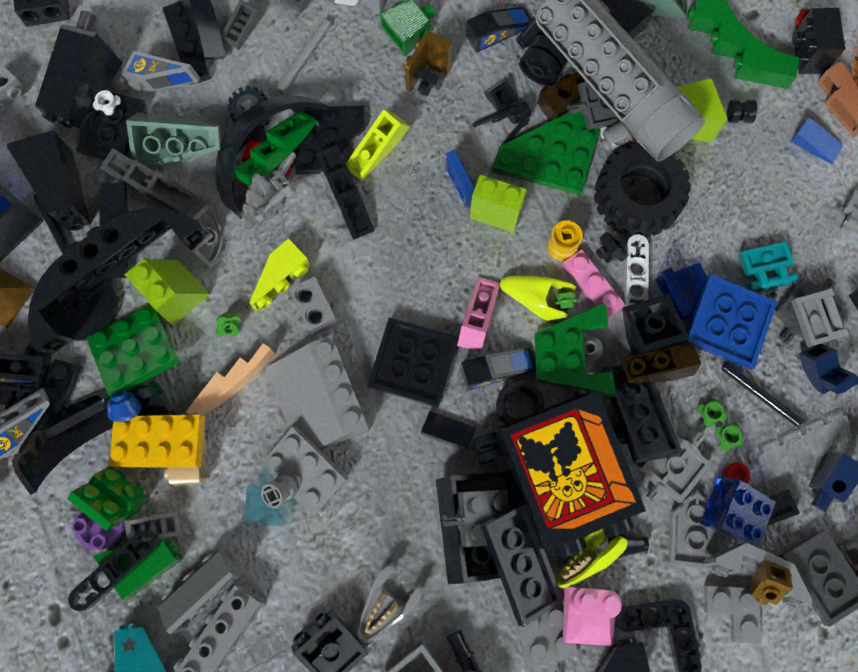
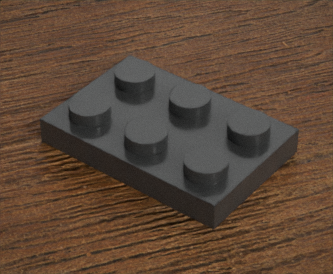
[780,529,858,627]

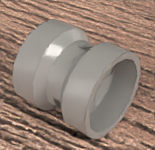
[261,474,297,508]

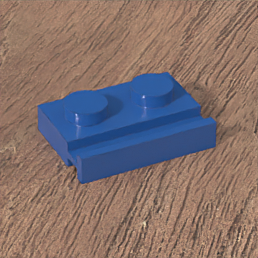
[445,150,475,207]

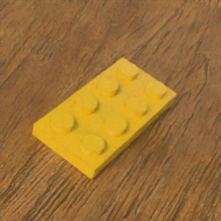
[109,415,206,468]

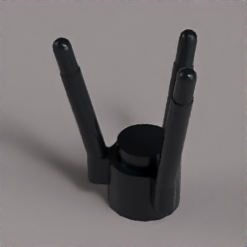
[472,101,531,145]

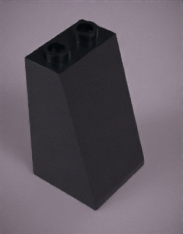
[35,24,123,130]
[6,130,91,231]

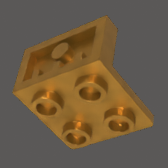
[404,31,452,92]

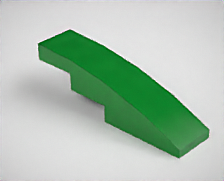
[233,112,317,186]

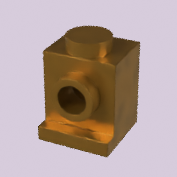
[750,560,793,605]

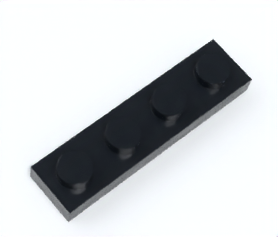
[162,1,211,86]
[18,359,81,453]

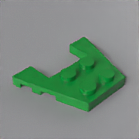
[534,304,616,397]

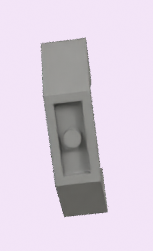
[703,543,812,608]

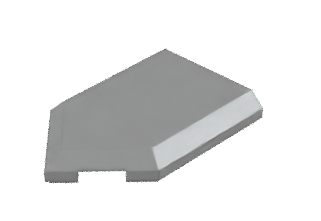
[668,489,723,570]

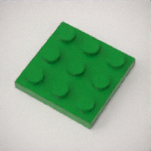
[86,305,180,397]

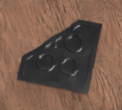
[296,106,365,174]

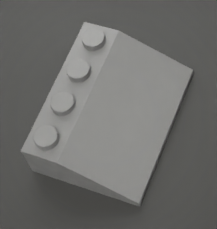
[266,335,370,450]

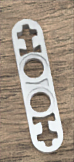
[624,234,649,307]

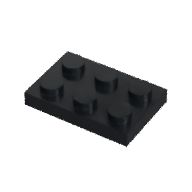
[76,92,146,160]

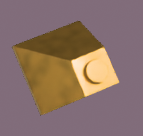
[0,268,35,329]

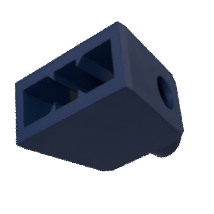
[809,452,858,512]

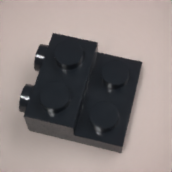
[291,609,369,672]

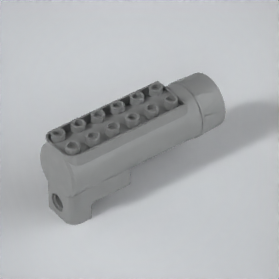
[536,0,705,161]

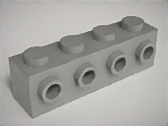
[173,584,265,672]

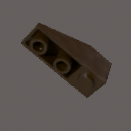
[620,342,701,383]

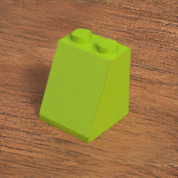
[677,78,728,142]
[470,175,528,232]
[124,258,210,326]

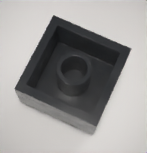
[792,8,846,74]

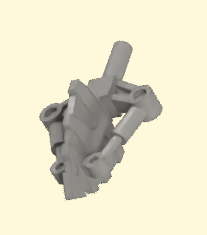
[241,152,296,230]

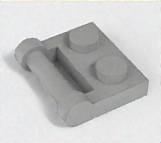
[791,288,850,347]

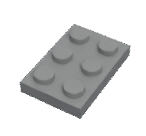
[260,426,349,517]

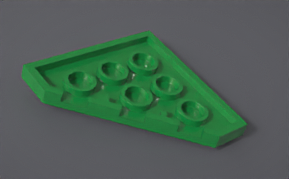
[492,112,600,196]

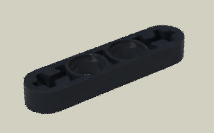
[68,530,160,611]

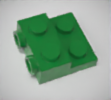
[67,467,147,531]

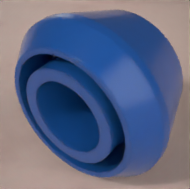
[107,390,142,422]

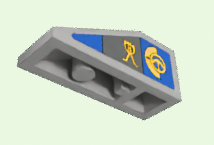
[121,51,200,91]
[0,388,50,460]

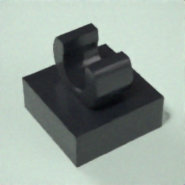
[415,68,442,97]
[596,231,629,263]

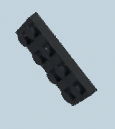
[600,365,683,463]
[480,503,564,627]

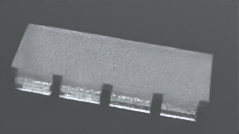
[756,407,853,482]

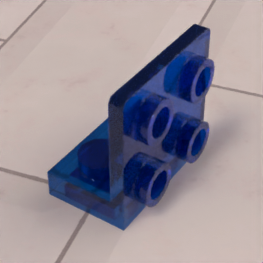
[656,263,707,321]
[700,477,775,548]

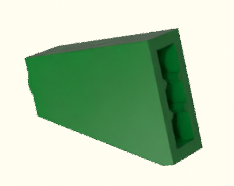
[94,539,182,600]

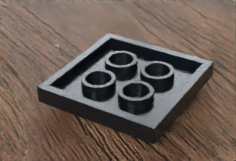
[367,317,459,408]

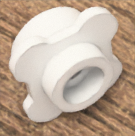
[93,90,121,115]

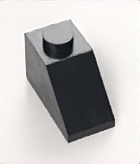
[596,636,650,672]

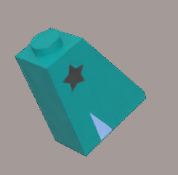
[113,624,166,672]

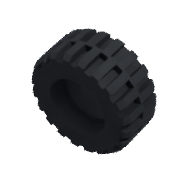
[594,143,691,237]

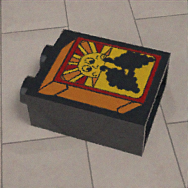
[493,391,646,558]

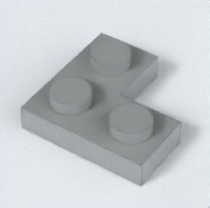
[704,586,761,644]

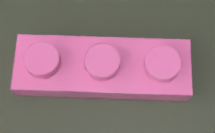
[562,250,626,319]

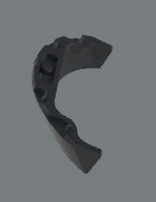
[215,95,332,219]
[12,381,176,495]

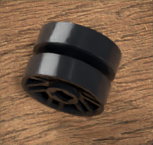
[519,35,568,86]

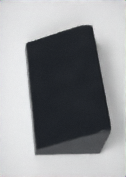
[421,411,476,451]

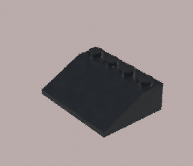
[436,471,520,584]

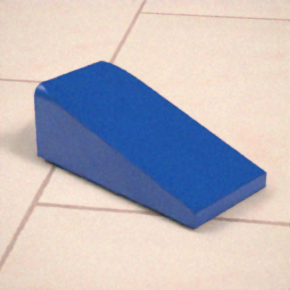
[791,117,844,164]

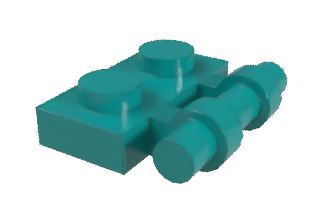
[738,241,798,292]

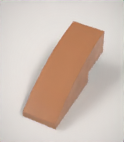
[817,61,858,138]

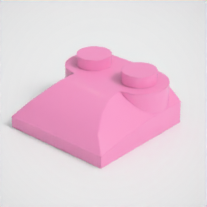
[563,587,621,646]

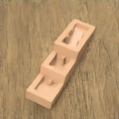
[186,343,275,415]

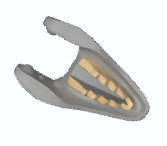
[357,562,424,643]

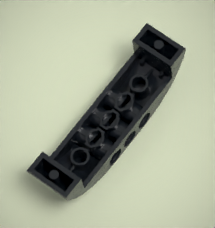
[28,208,209,354]

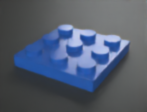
[685,274,777,370]

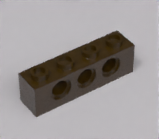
[537,72,586,122]

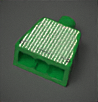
[380,0,436,56]

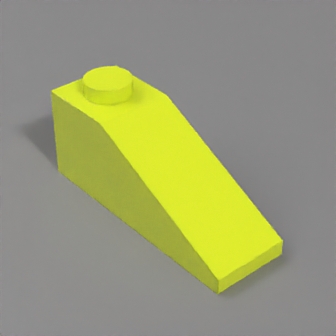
[346,109,410,181]

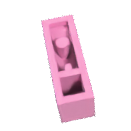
[457,277,500,352]

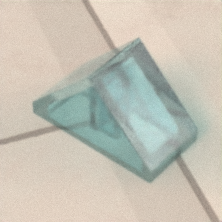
[243,483,287,527]

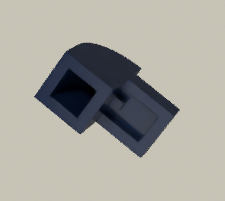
[799,343,858,394]

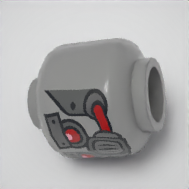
[600,121,637,154]

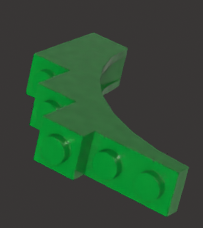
[687,0,799,89]

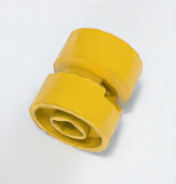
[547,220,583,261]

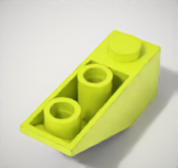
[249,238,310,312]

